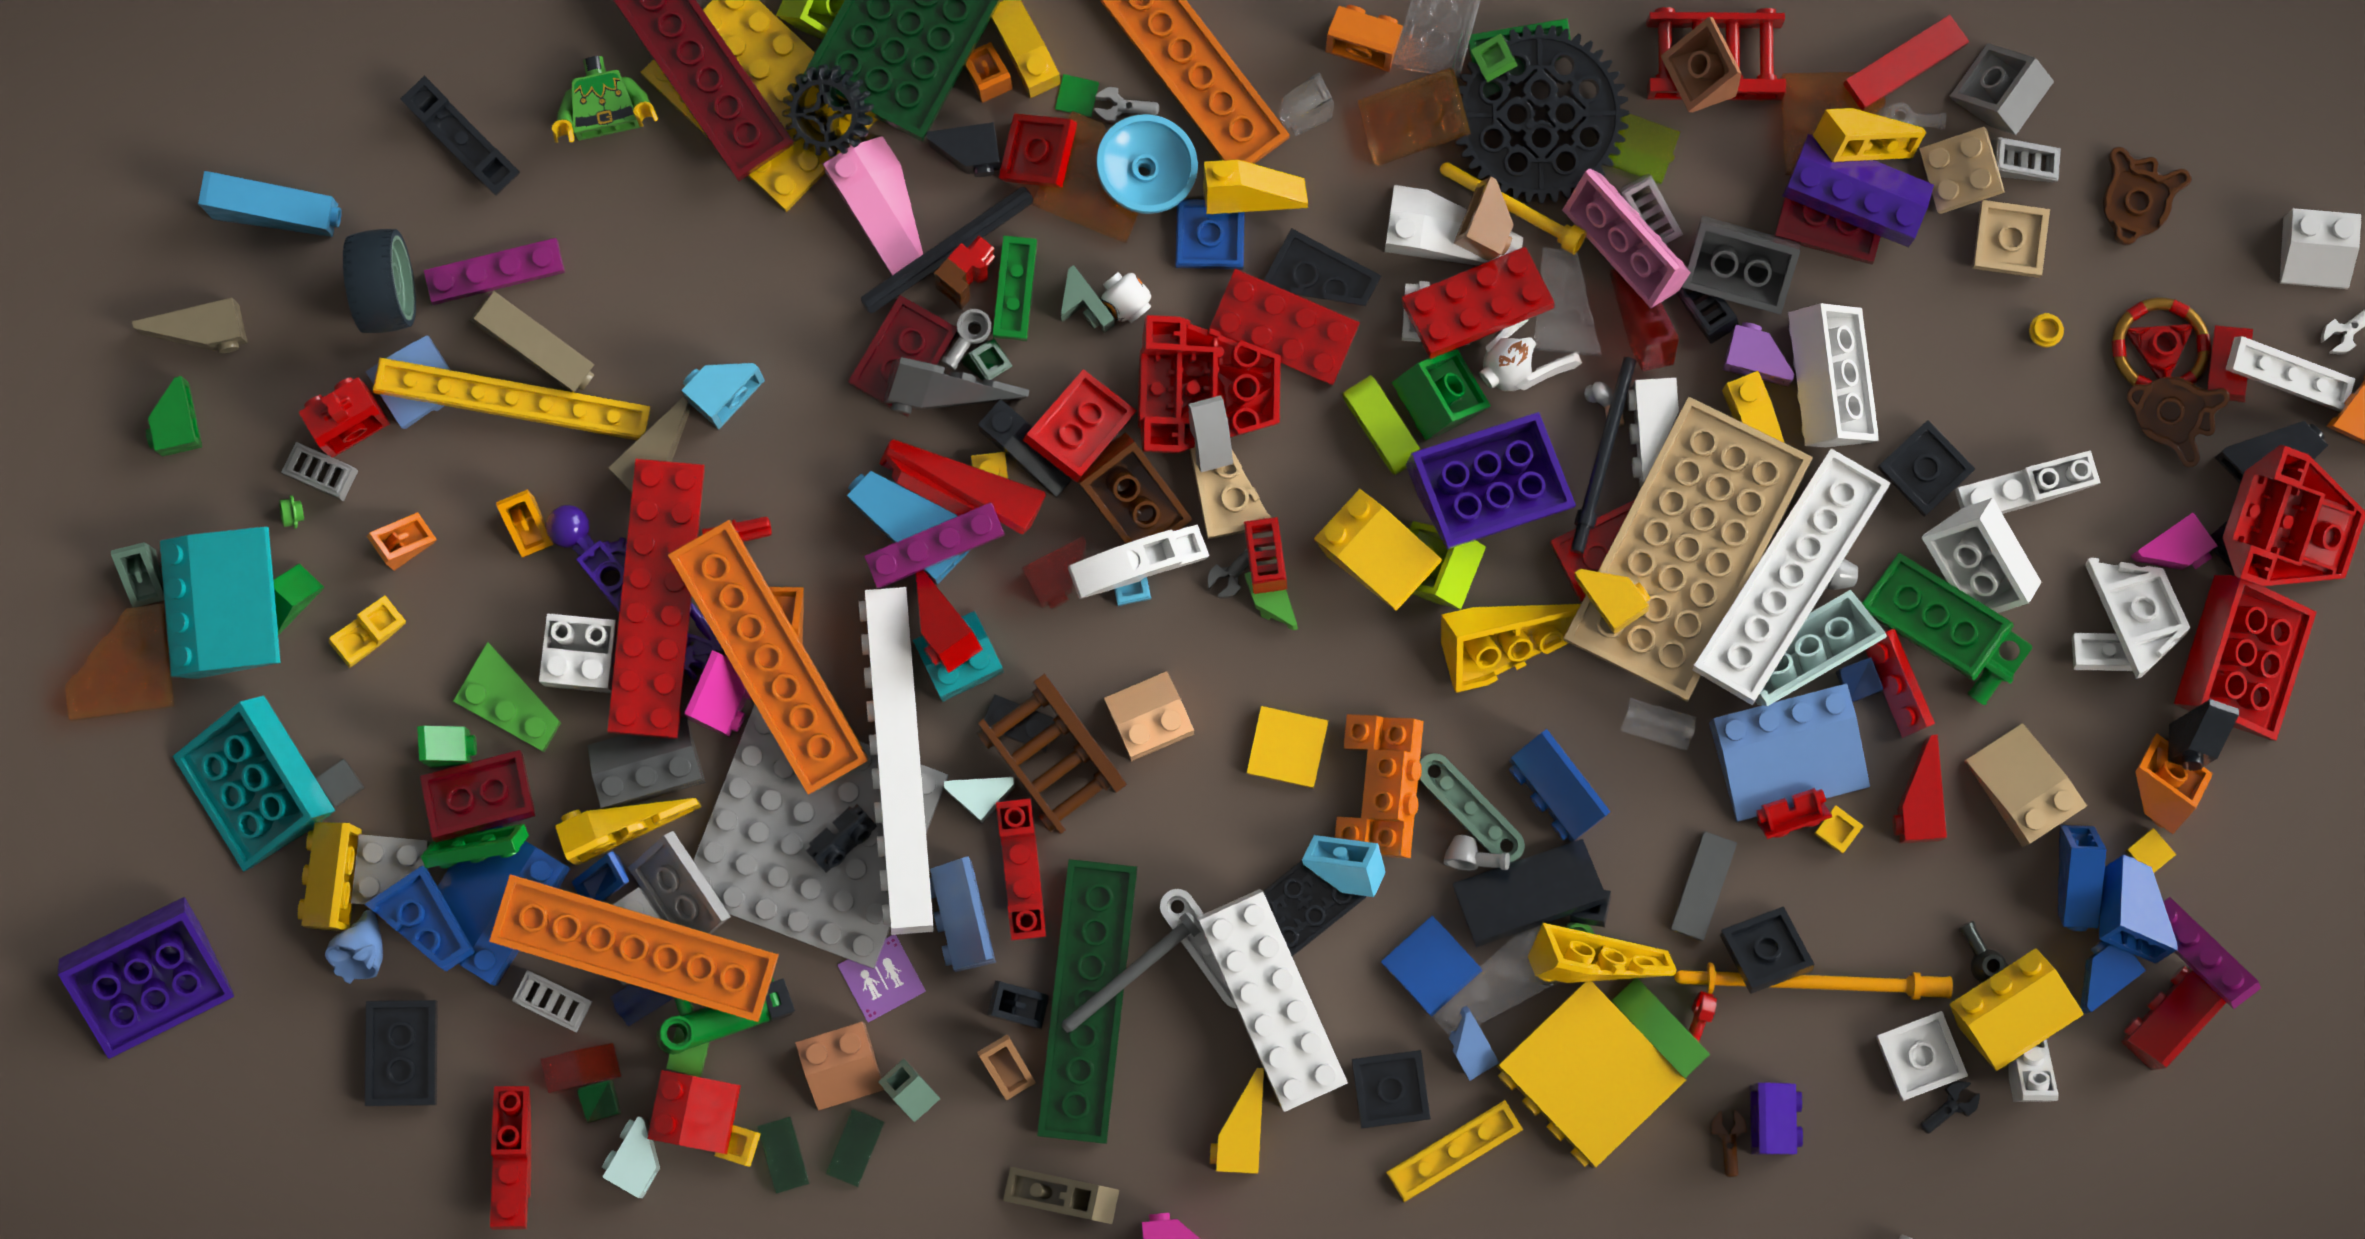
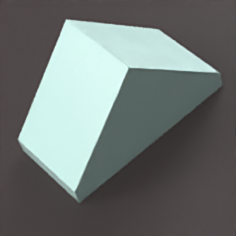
[944,777,1015,823]

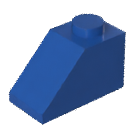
[2080,940,2146,1014]

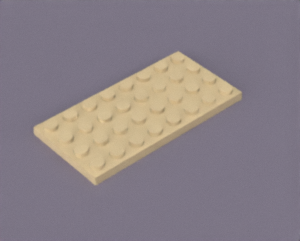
[1564,397,1812,702]

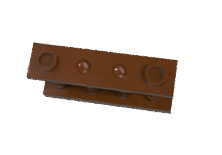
[976,673,1127,834]

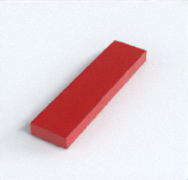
[1843,15,1969,111]

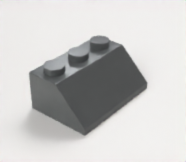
[1682,216,1801,315]
[587,717,706,809]

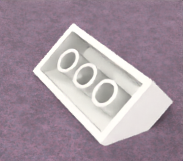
[1788,303,1879,448]

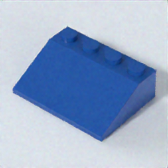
[437,826,571,986]

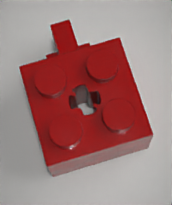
[299,377,390,458]

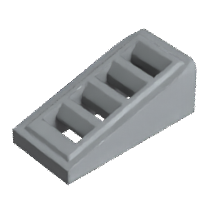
[1991,137,2061,182]
[1619,173,1683,244]
[281,442,358,502]
[512,970,593,1033]

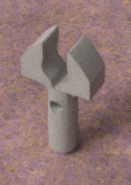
[1094,87,1159,124]

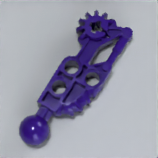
[546,505,724,685]

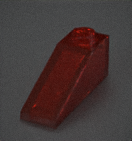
[1610,269,1679,372]

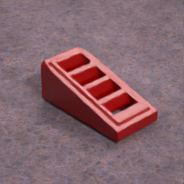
[1244,517,1287,594]

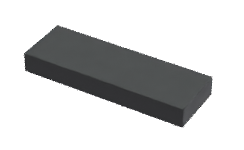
[1670,831,1737,941]

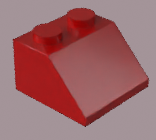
[647,1070,741,1154]

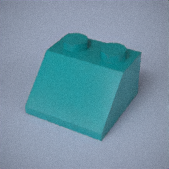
[913,611,1004,702]

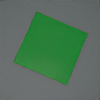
[1055,74,1099,117]

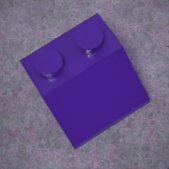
[1750,1083,1803,1155]

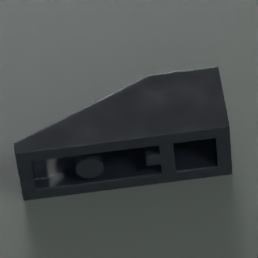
[978,399,1073,498]

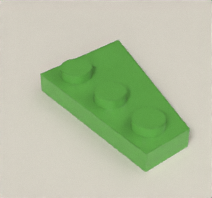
[453,642,561,752]

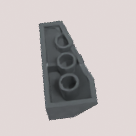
[884,357,1029,414]

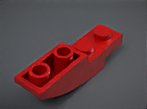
[490,1086,531,1230]

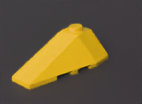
[1441,604,1581,693]
[1528,923,1677,983]

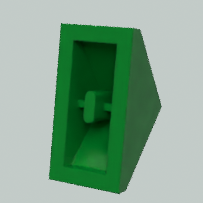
[273,563,325,635]

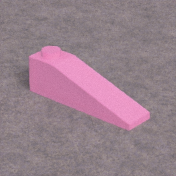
[823,136,923,275]

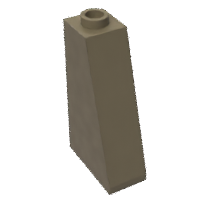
[469,291,595,392]

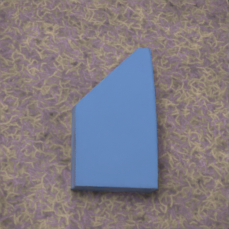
[1449,1005,1499,1081]

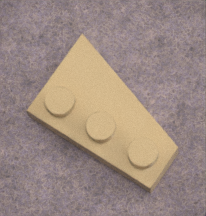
[1189,448,1271,539]

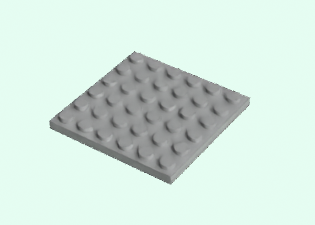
[693,704,948,969]

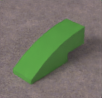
[1612,978,1710,1078]

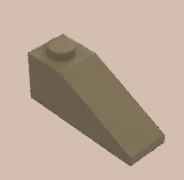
[132,297,248,353]
[609,397,691,493]
[1003,1167,1119,1224]

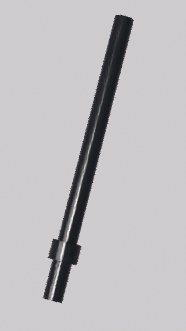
[1570,357,1637,554]

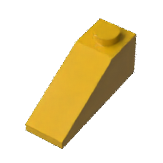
[991,0,1061,98]
[1813,108,1926,162]
[1203,160,1308,214]
[1722,371,1784,443]
[1210,1068,1264,1174]

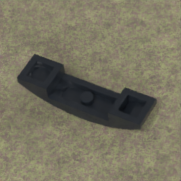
[400,75,520,196]

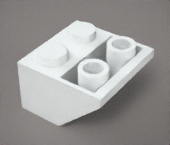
[539,614,617,693]

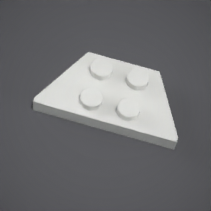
[2085,558,2190,679]

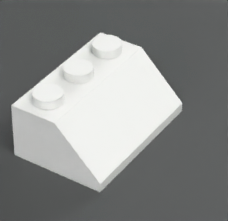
[1922,498,2041,613]

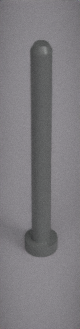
[1061,913,1201,1033]

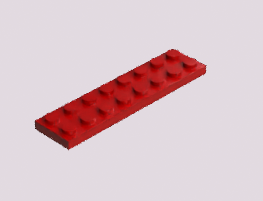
[608,459,705,739]

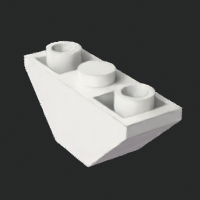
[2008,1039,2059,1102]

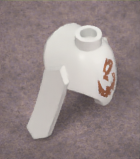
[1479,319,1582,391]

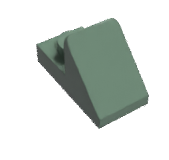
[1061,265,1115,333]

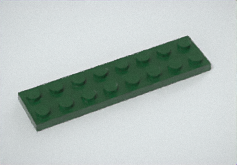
[1037,859,1138,1144]

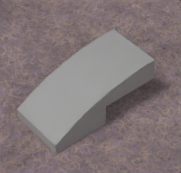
[1188,395,1233,473]

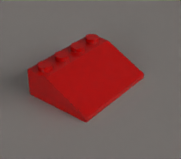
[2174,575,2317,741]

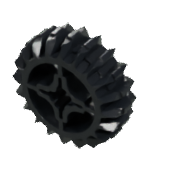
[782,64,874,157]

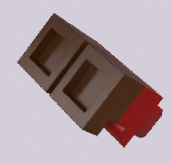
[934,236,995,310]

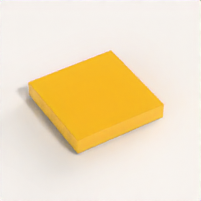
[1246,706,1328,789]

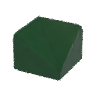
[577,1080,622,1123]

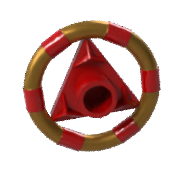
[2112,298,2211,385]

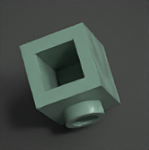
[878,1059,940,1122]

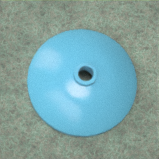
[1096,114,1198,214]

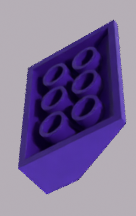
[1406,412,1576,549]
[58,897,234,1059]

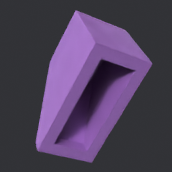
[1722,322,1794,387]

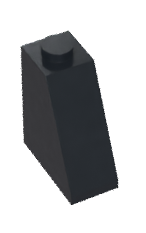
[2214,421,2328,484]

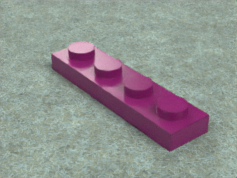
[424,238,565,305]
[864,503,1005,589]
[2163,897,2261,1009]

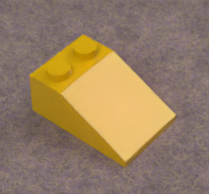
[1314,489,1442,611]

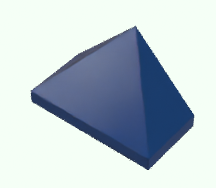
[571,851,629,902]

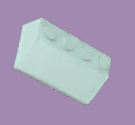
[1755,590,1887,706]

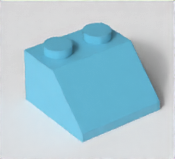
[681,363,765,430]

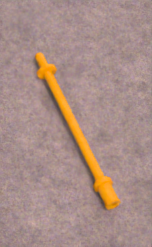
[1674,963,1953,1000]

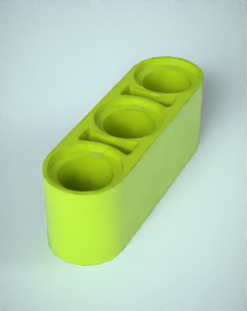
[1341,375,1421,475]

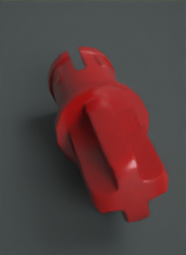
[702,516,772,542]

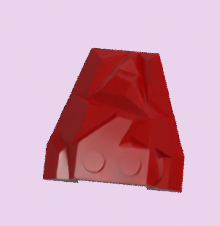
[1138,315,1281,453]

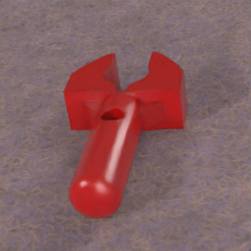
[1689,991,1717,1042]

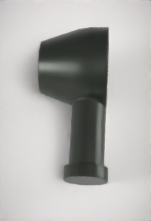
[1958,921,2007,983]

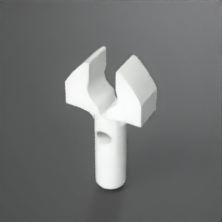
[2320,309,2365,355]

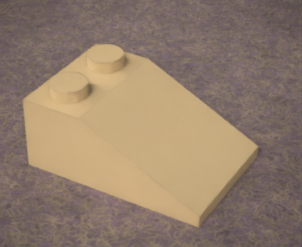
[1965,723,2087,847]

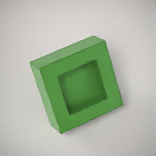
[1471,34,1518,82]

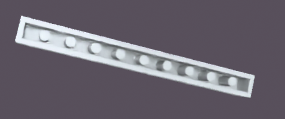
[859,587,933,935]

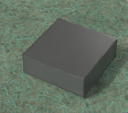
[316,759,365,808]

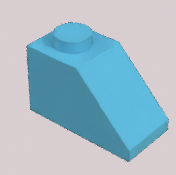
[1302,835,1386,897]

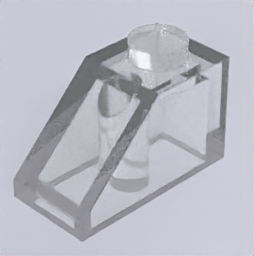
[1278,73,1334,136]

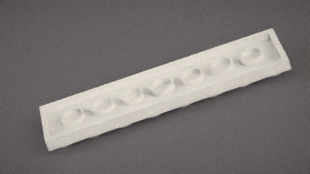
[1692,449,1890,705]

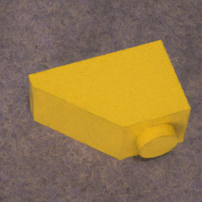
[1575,569,1650,635]

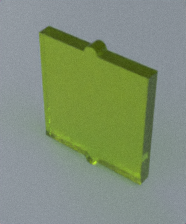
[1609,113,1680,184]

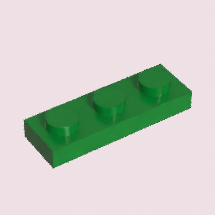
[993,236,1038,341]
[421,824,529,868]

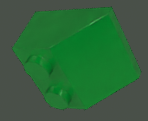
[1391,348,1491,440]

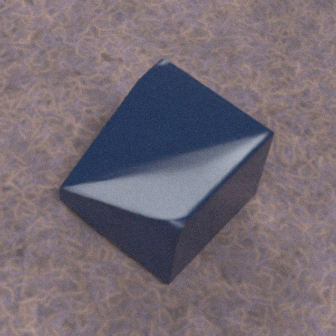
[1835,657,1883,703]

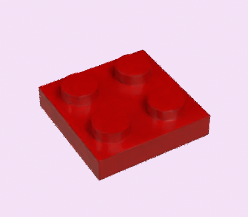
[999,113,1078,188]

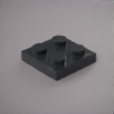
[1877,420,1975,517]
[1720,906,1815,994]
[1352,1050,1431,1129]

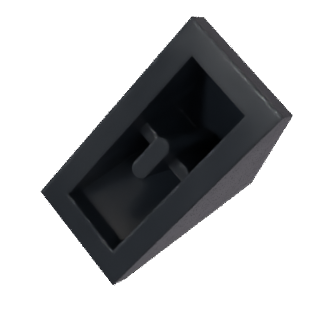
[987,980,1049,1029]

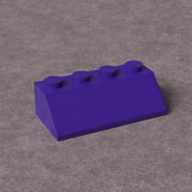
[1782,134,1934,248]

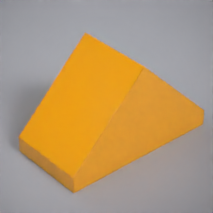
[496,489,553,557]

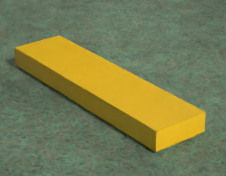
[1386,1100,1523,1202]

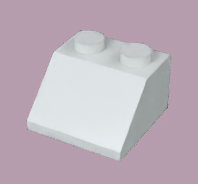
[2280,208,2361,289]

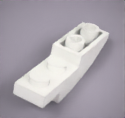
[1955,450,2101,514]
[1068,524,1209,599]

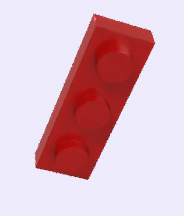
[1865,629,1935,738]

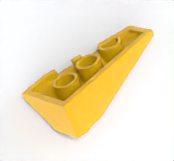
[555,798,702,866]

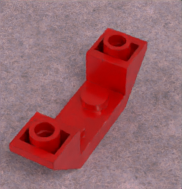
[996,799,1046,941]

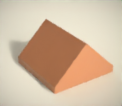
[1661,17,1742,113]

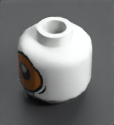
[1101,272,1151,323]

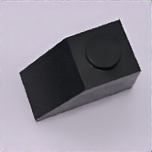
[927,122,1001,177]
[2168,699,2239,771]

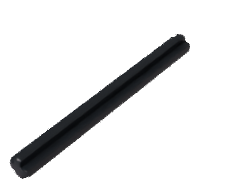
[861,187,1034,314]

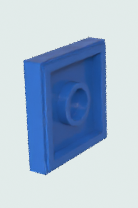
[1176,199,1245,270]

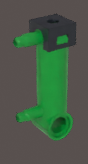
[656,977,795,1055]

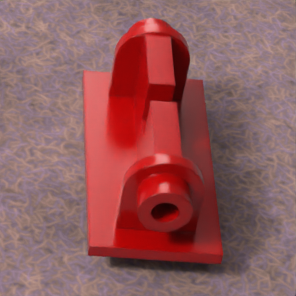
[1756,788,1832,839]

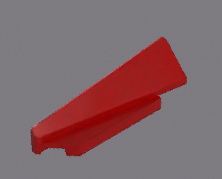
[879,439,1046,535]

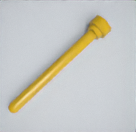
[1440,162,1587,255]

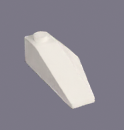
[1384,185,1523,266]

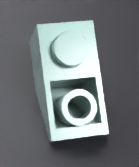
[602,1116,660,1199]

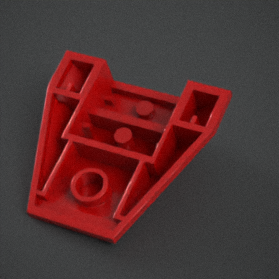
[2223,445,2365,586]

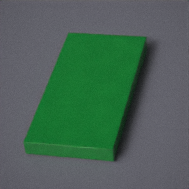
[1862,553,2014,681]

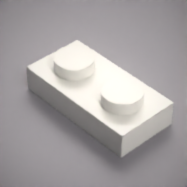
[2072,633,2133,671]

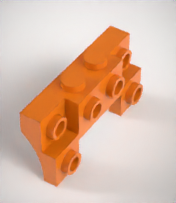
[1335,714,1424,858]

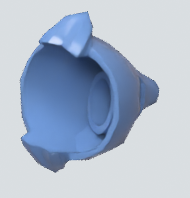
[325,910,383,984]

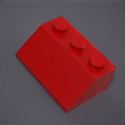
[2121,966,2226,1070]

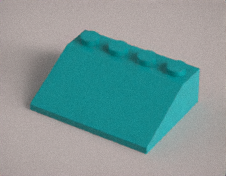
[160,527,281,679]
[172,696,335,872]

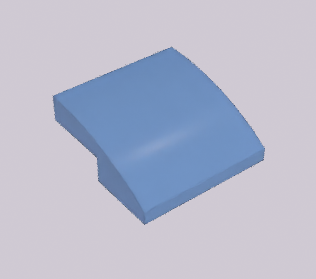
[366,336,451,429]

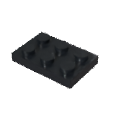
[365,1000,438,1106]

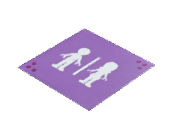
[838,935,926,1022]

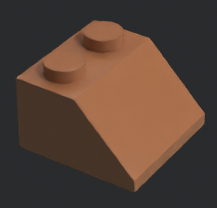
[795,1022,884,1111]

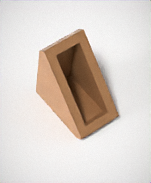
[977,1035,1036,1100]

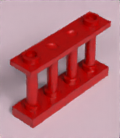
[1646,7,1786,101]

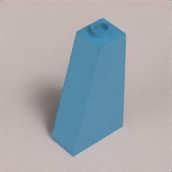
[198,171,342,237]
[847,471,971,585]

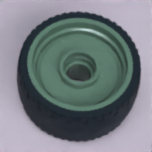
[343,229,416,333]

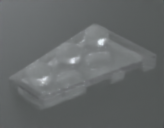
[1533,248,1602,357]

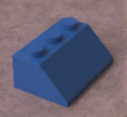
[1509,729,1611,842]

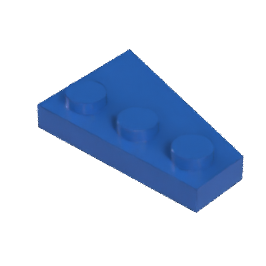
[365,866,475,971]

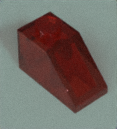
[1022,536,1087,609]
[541,1043,622,1094]

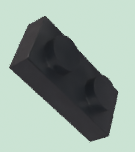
[984,694,1054,753]

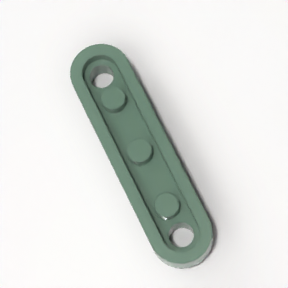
[1419,753,1525,863]

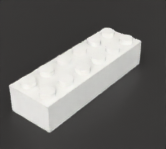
[1196,889,1348,1112]

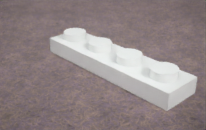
[2226,336,2355,412]

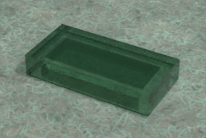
[826,1109,885,1187]
[757,1116,811,1194]

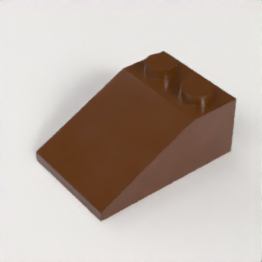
[1078,432,1193,544]

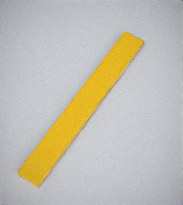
[373,357,650,440]

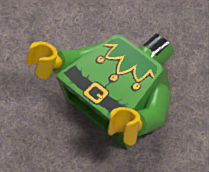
[552,56,658,143]

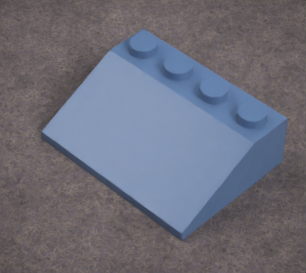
[1709,683,1870,822]

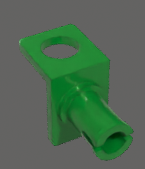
[1967,631,2032,706]

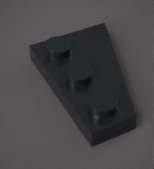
[1264,228,1382,306]

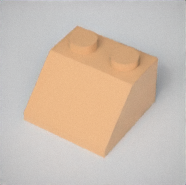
[1104,671,1194,761]

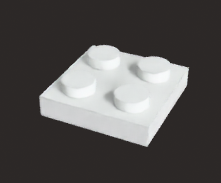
[1876,1011,1968,1101]

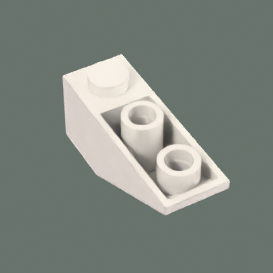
[1627,378,1679,487]

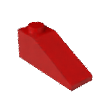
[916,570,983,673]
[1893,734,1947,843]

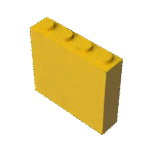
[1496,981,1686,1168]

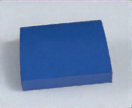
[1381,916,1483,1017]

